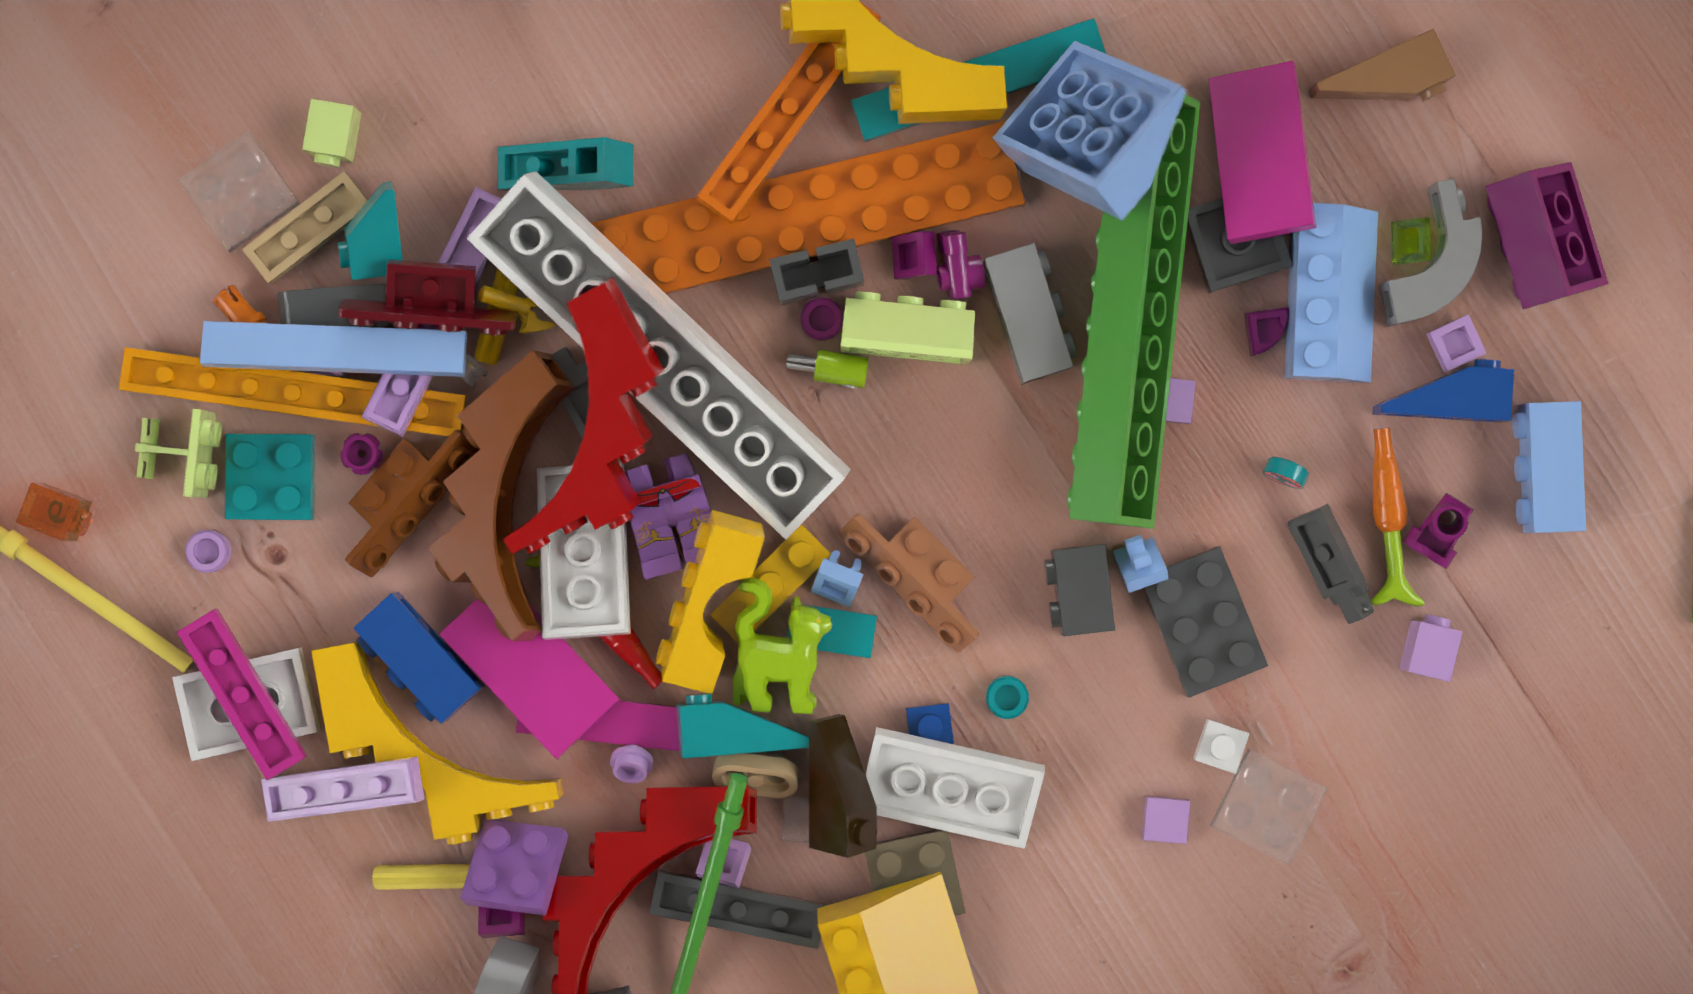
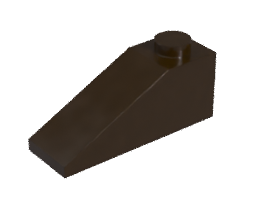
[809,714,877,858]

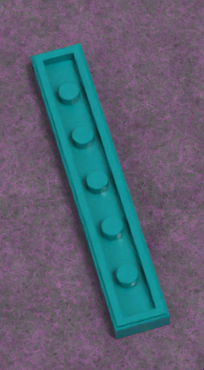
[851,18,1106,142]

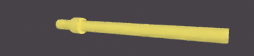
[0,525,194,674]

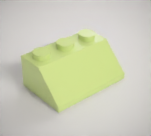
[841,291,975,365]

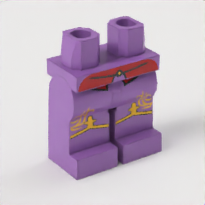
[625,453,712,580]

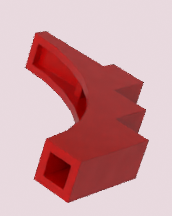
[503,278,664,554]
[542,786,757,994]

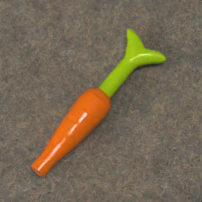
[1371,427,1425,607]

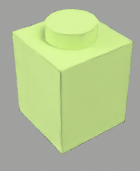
[302,99,362,168]

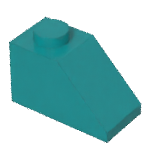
[338,181,403,280]

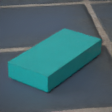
[787,604,877,658]

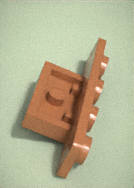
[838,513,979,652]

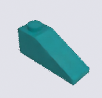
[498,137,633,190]
[676,693,809,759]

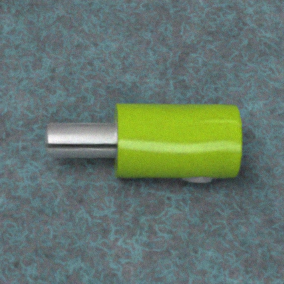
[786,349,869,389]

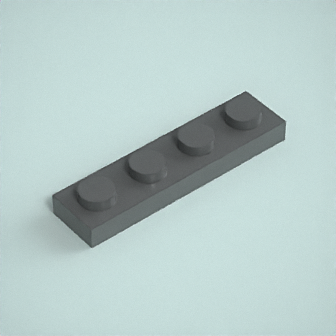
[649,869,827,949]

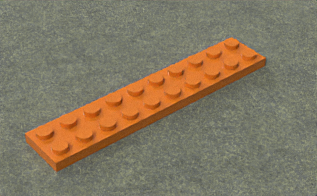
[591,121,1025,294]

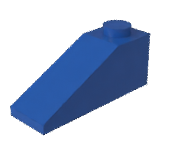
[1372,359,1514,423]

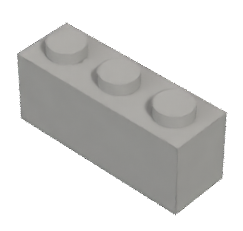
[983,243,1077,385]

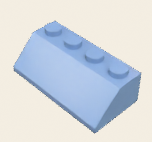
[1284,203,1378,383]

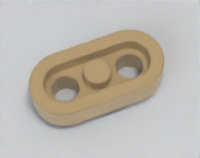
[712,753,799,798]

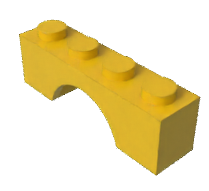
[656,510,765,694]

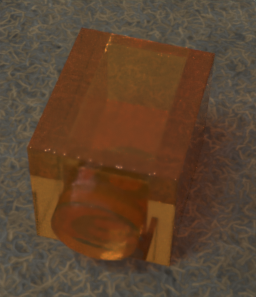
[16,482,92,541]

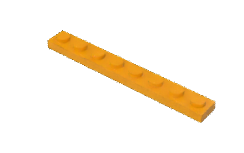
[118,347,468,437]

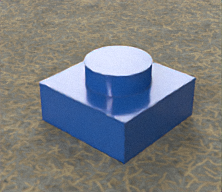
[906,703,954,744]

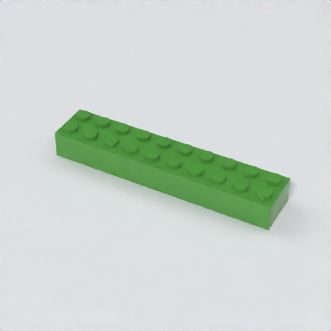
[1067,94,1201,529]

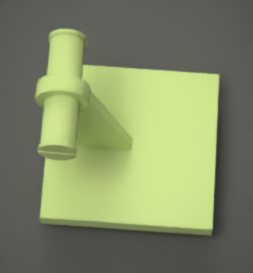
[135,409,222,498]

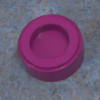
[801,297,843,341]

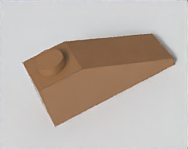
[1309,28,1456,102]

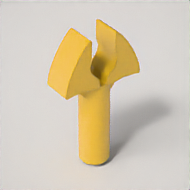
[478,285,555,334]

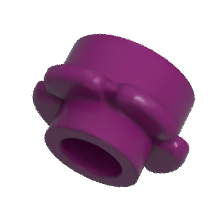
[340,433,383,475]

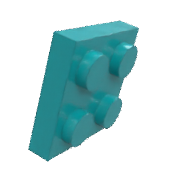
[225,434,315,520]

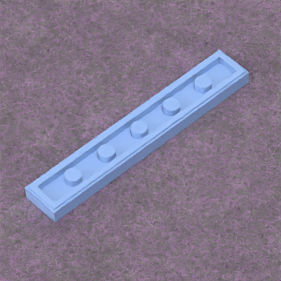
[200,321,467,377]

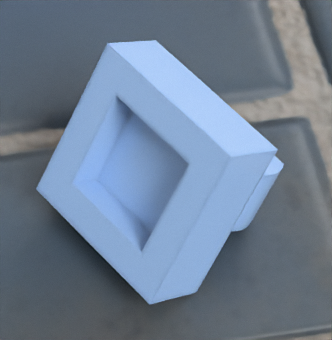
[1112,535,1169,593]
[810,550,864,607]

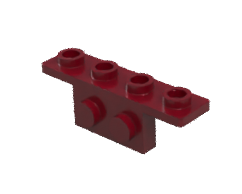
[338,260,518,335]

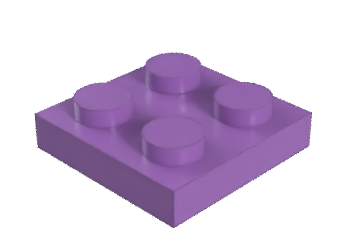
[460,818,569,916]

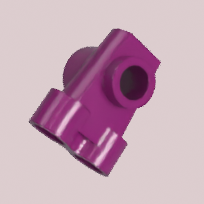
[937,230,985,299]
[1403,493,1474,569]

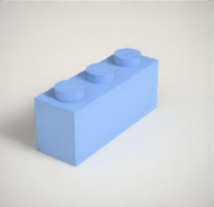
[1512,401,1586,533]

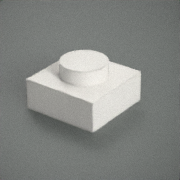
[1193,719,1250,774]

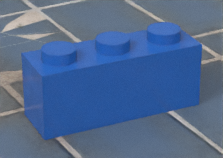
[353,592,485,724]

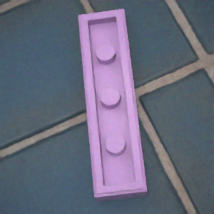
[261,757,425,822]

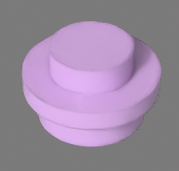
[610,744,654,783]

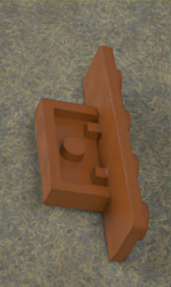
[345,430,480,577]

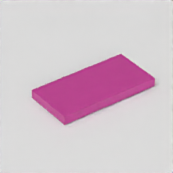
[1208,61,1316,244]
[439,599,620,760]

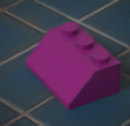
[1485,162,1609,309]

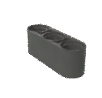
[278,283,397,328]

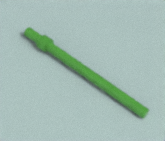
[670,773,748,994]

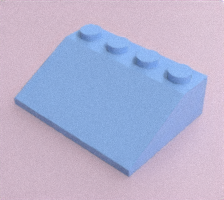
[992,41,1186,220]

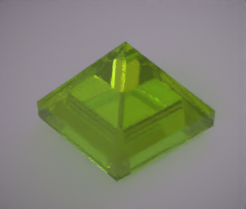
[1391,217,1431,265]

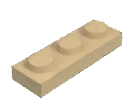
[242,171,368,285]

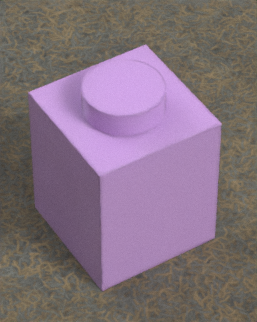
[1399,614,1463,682]

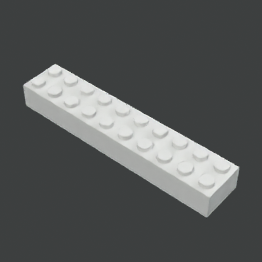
[467,171,851,539]

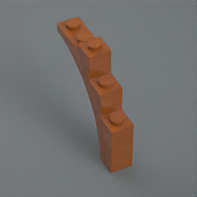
[429,350,575,641]

